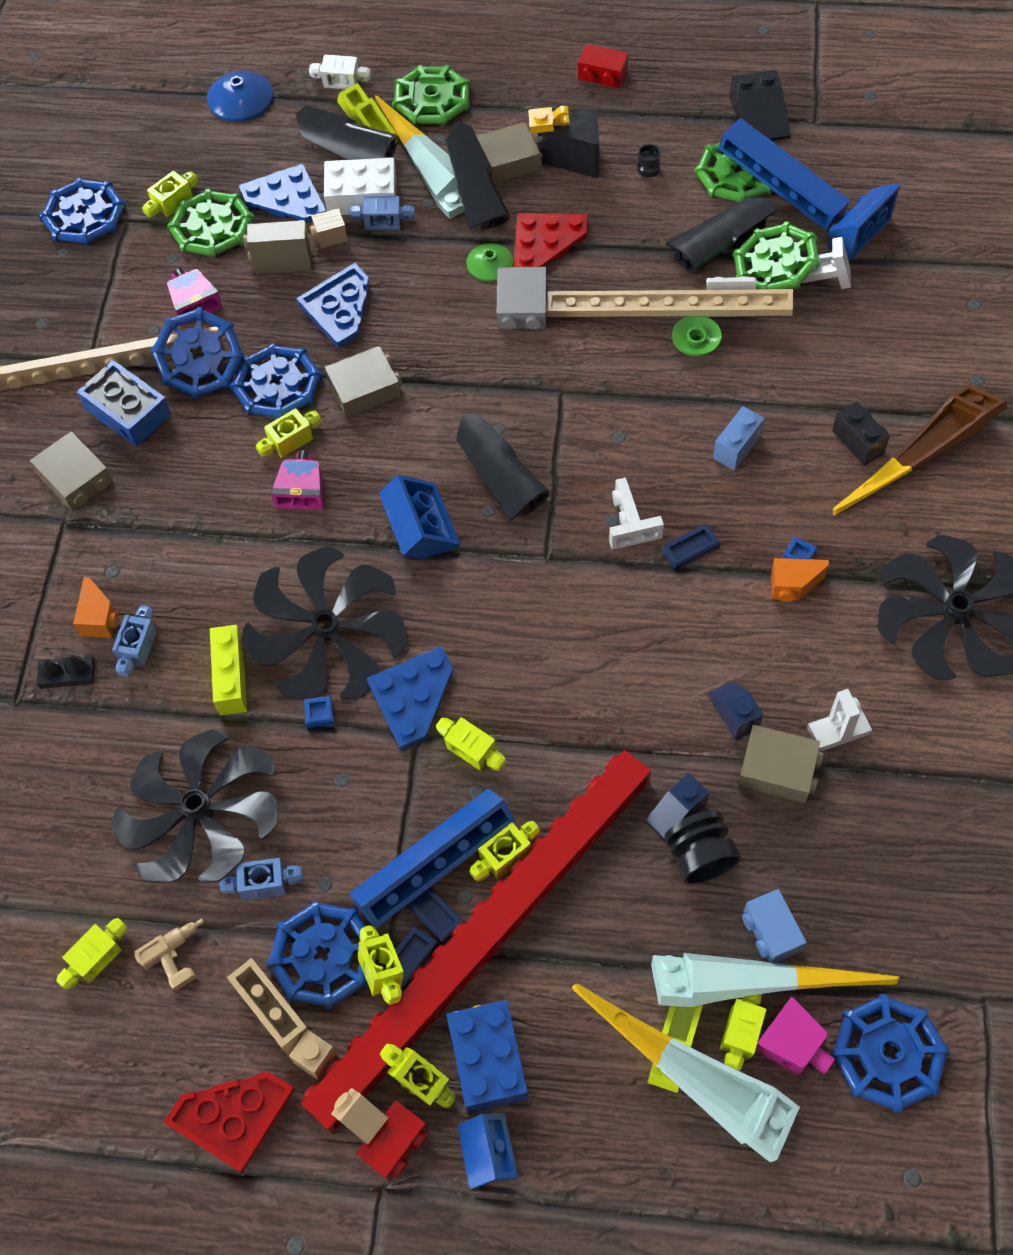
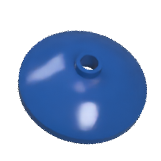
[207,70,273,122]

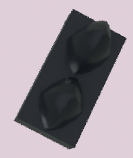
[37,655,95,689]

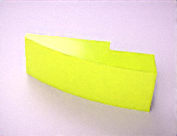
[337,83,397,135]
[648,1005,703,1093]

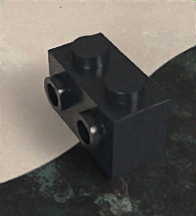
[832,401,890,466]

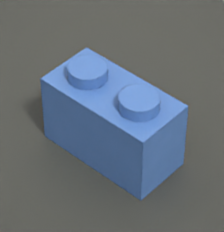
[713,406,765,471]
[742,889,807,963]

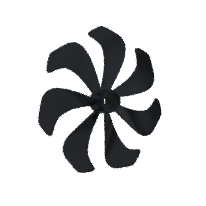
[878,535,1013,680]
[241,546,407,699]
[111,729,278,883]

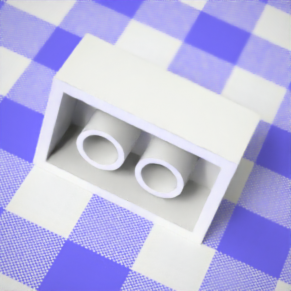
[324,158,397,215]

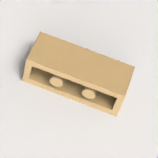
[227,958,308,1056]

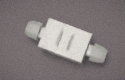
[309,55,371,89]

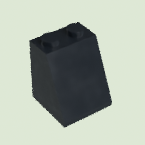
[537,110,599,178]

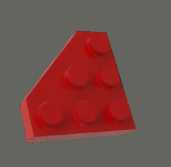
[514,213,587,267]
[163,1071,296,1174]

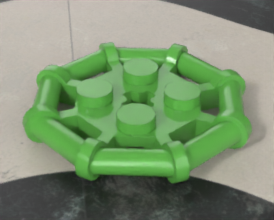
[392,65,472,126]
[694,143,773,203]
[167,188,254,258]
[733,221,821,290]

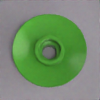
[466,243,514,282]
[672,316,721,356]

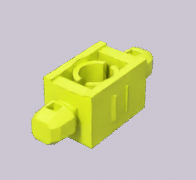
[142,171,198,218]
[256,409,321,458]
[436,717,506,771]
[469,821,540,882]
[56,918,128,990]
[358,925,404,1005]
[720,994,766,1071]
[380,1043,456,1108]

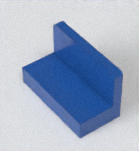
[458,1113,518,1189]

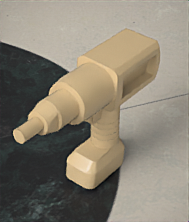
[135,918,204,991]

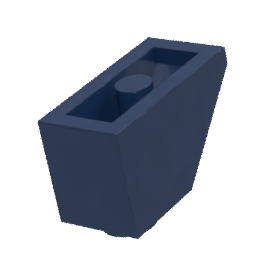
[708,681,763,740]
[646,773,709,842]

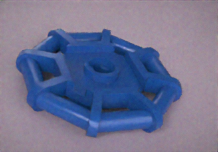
[39,177,126,246]
[151,307,244,399]
[230,343,323,419]
[266,900,368,1010]
[831,994,950,1113]

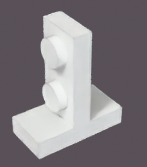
[793,237,851,289]
[609,478,664,550]
[807,689,872,752]

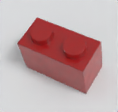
[578,44,628,88]
[356,1100,428,1182]

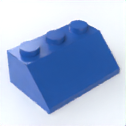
[827,183,900,261]
[379,474,460,559]

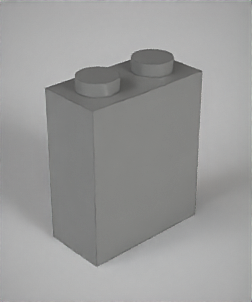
[497,267,546,329]

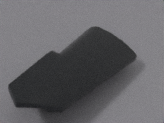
[295,105,398,160]
[445,121,510,230]
[666,198,775,274]
[456,414,550,521]

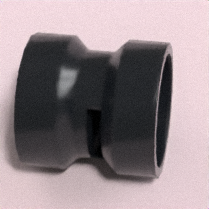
[637,144,661,178]

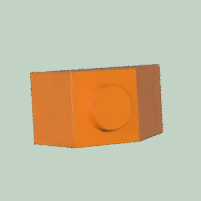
[771,558,829,602]
[73,577,119,638]

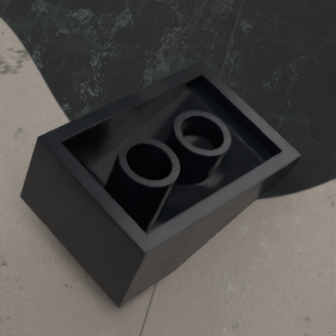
[730,70,791,141]

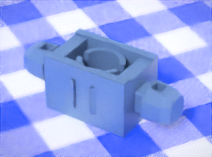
[349,196,415,230]
[112,605,157,677]
[219,858,303,901]

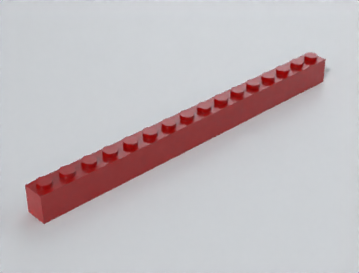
[301,750,651,1134]

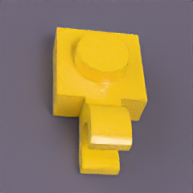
[529,106,570,134]

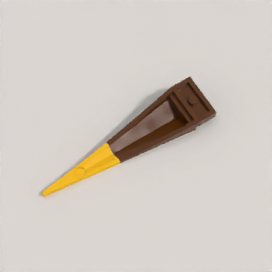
[833,384,1007,515]

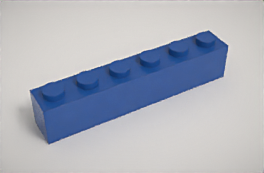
[718,118,850,231]
[349,789,516,928]

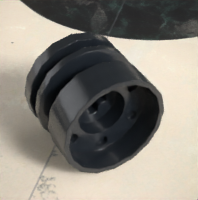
[664,810,742,884]

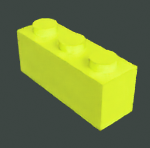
[210,625,247,716]

